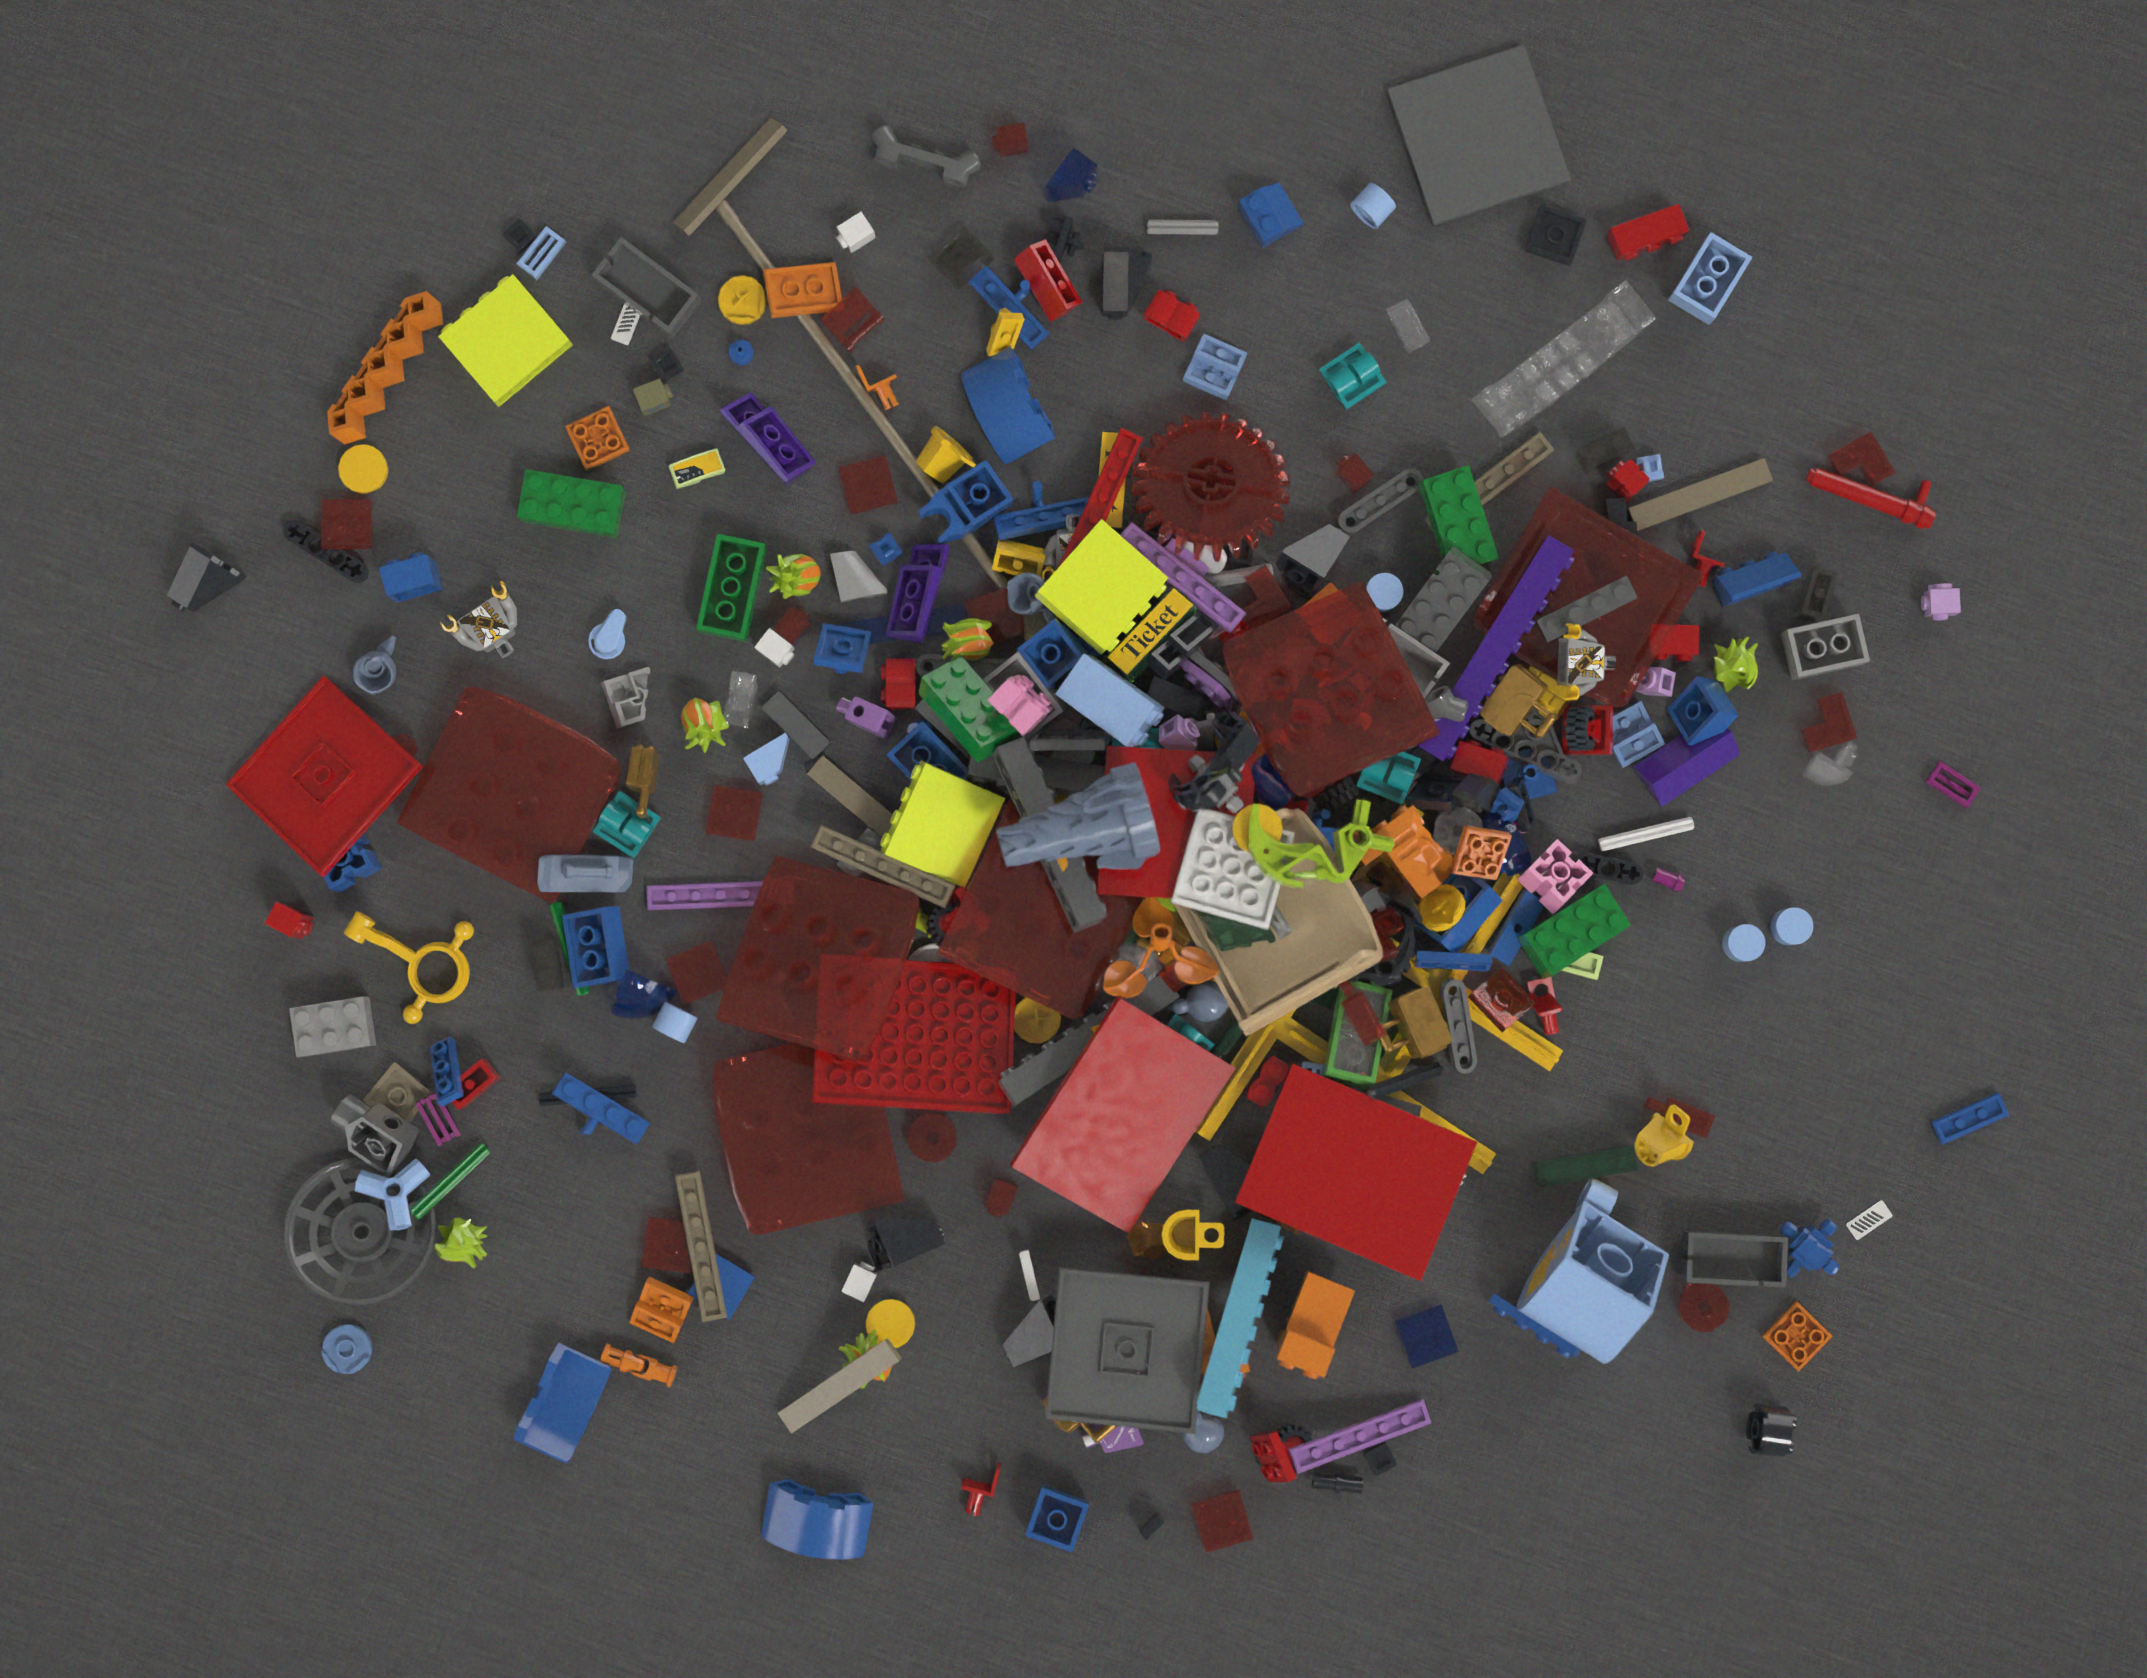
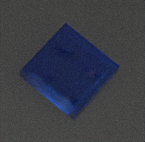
[1395,1304,1459,1369]

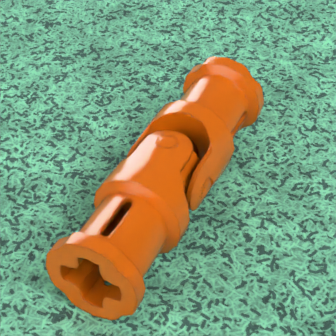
[600,1343,678,1387]

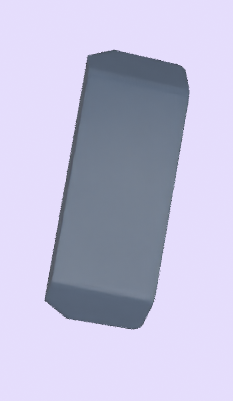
[537,855,634,892]

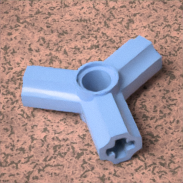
[354,1158,430,1230]

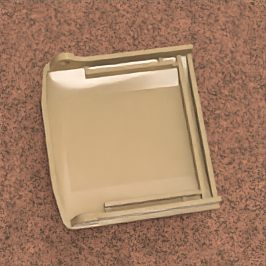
[1171,808,1383,1036]

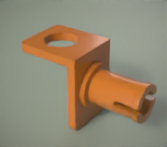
[855,364,899,411]

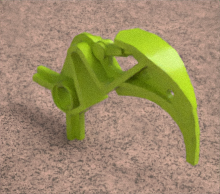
[1248,799,1394,888]

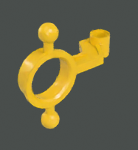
[343,911,474,1024]

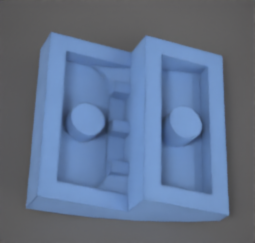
[1182,334,1248,401]
[1612,700,1665,768]

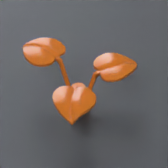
[1103,897,1220,998]

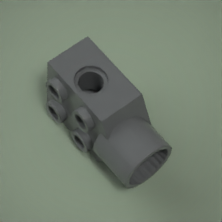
[330,1094,419,1178]

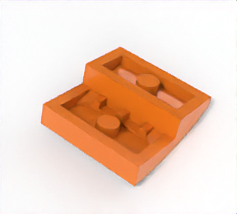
[629,1277,694,1343]

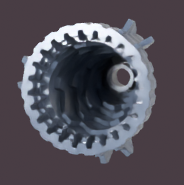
[996,762,1160,869]

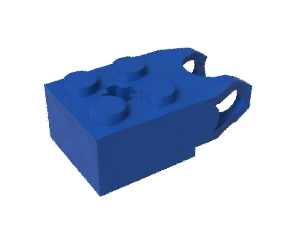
[918,460,1014,544]

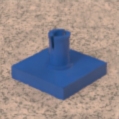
[813,623,871,674]
[1502,749,1557,799]

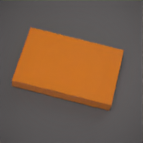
[763,262,844,318]

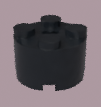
[1746,1404,1797,1457]

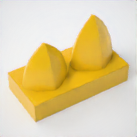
[986,308,1025,356]

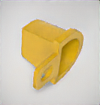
[916,426,976,484]
[1634,1104,1694,1167]
[1162,1210,1224,1260]

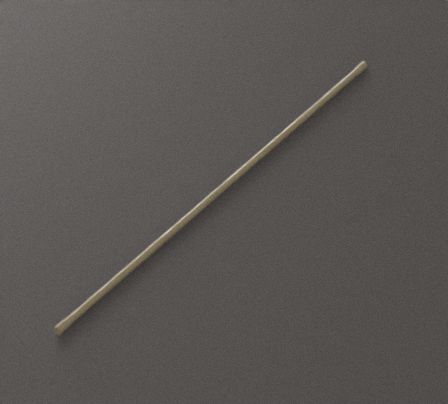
[715,200,1113,742]

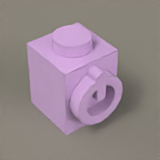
[1921,583,1961,621]
[1634,666,1676,697]
[1159,714,1200,751]

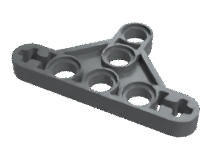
[1469,708,1582,784]

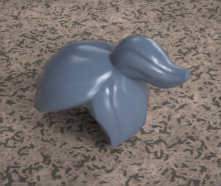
[1007,573,1056,623]
[353,636,397,695]
[1167,980,1229,1022]
[1181,1410,1225,1454]

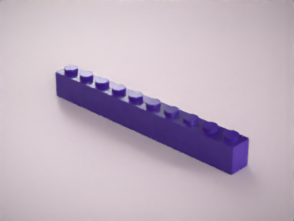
[1418,535,1575,762]

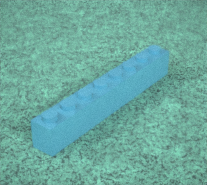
[1197,1219,1284,1418]

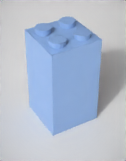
[1056,653,1165,747]

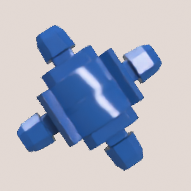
[1779,1219,1840,1278]

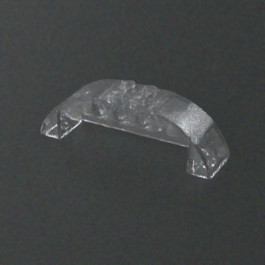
[1471,280,1657,439]

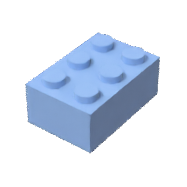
[1668,232,1752,325]

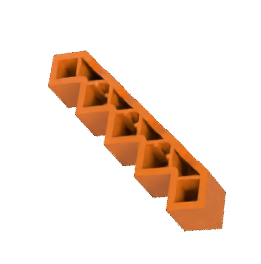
[327,291,443,445]

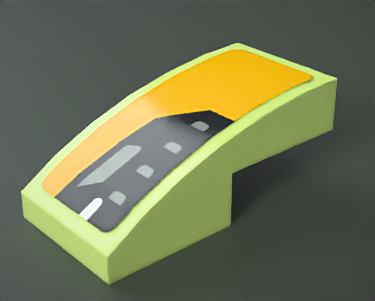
[668,448,726,489]

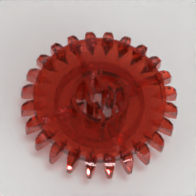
[1132,411,1290,562]

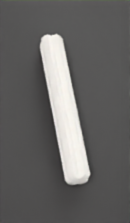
[1598,817,1694,851]

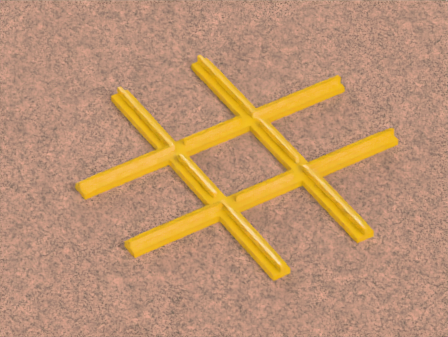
[1154,801,1563,1174]

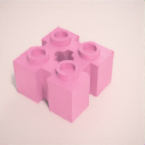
[988,674,1054,735]
[1518,839,1593,914]

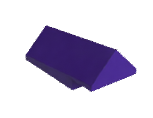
[719,392,816,486]
[885,544,950,644]
[1634,728,1740,807]

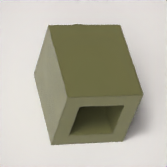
[633,378,673,416]

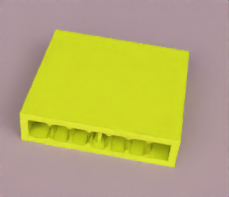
[438,274,573,407]
[1035,519,1168,655]
[880,760,1005,888]

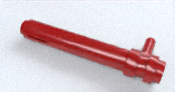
[1805,467,1936,529]

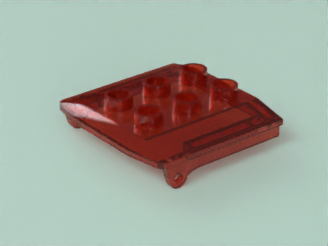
[1473,487,1704,707]
[1222,581,1440,798]
[397,686,622,904]
[936,797,1143,1019]
[716,855,920,1063]
[713,1039,905,1235]

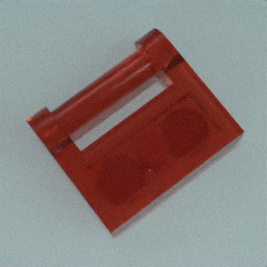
[820,287,885,353]

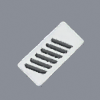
[611,304,640,345]
[1846,1200,1892,1240]

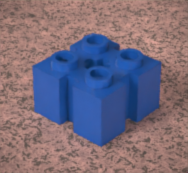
[324,833,382,892]

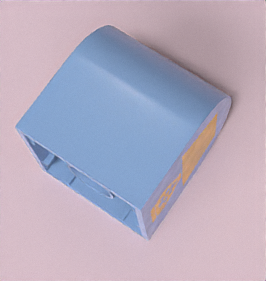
[1517,1201,1669,1364]

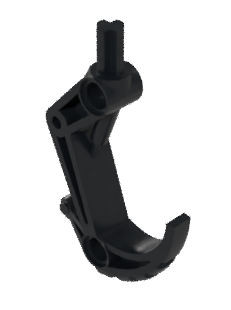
[1169,699,1260,811]
[1348,914,1416,988]

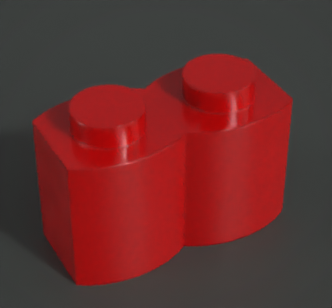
[1143,289,1200,343]
[881,659,916,710]
[1246,1056,1289,1107]

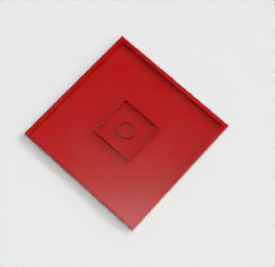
[225,675,424,877]
[1097,746,1256,899]

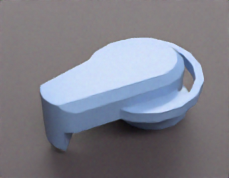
[588,609,627,659]

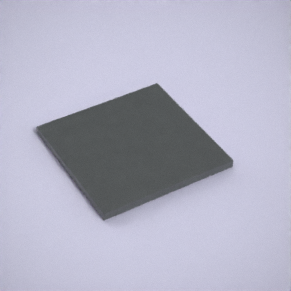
[1387,45,1571,226]
[1045,1267,1209,1434]

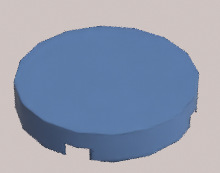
[322,1324,373,1374]

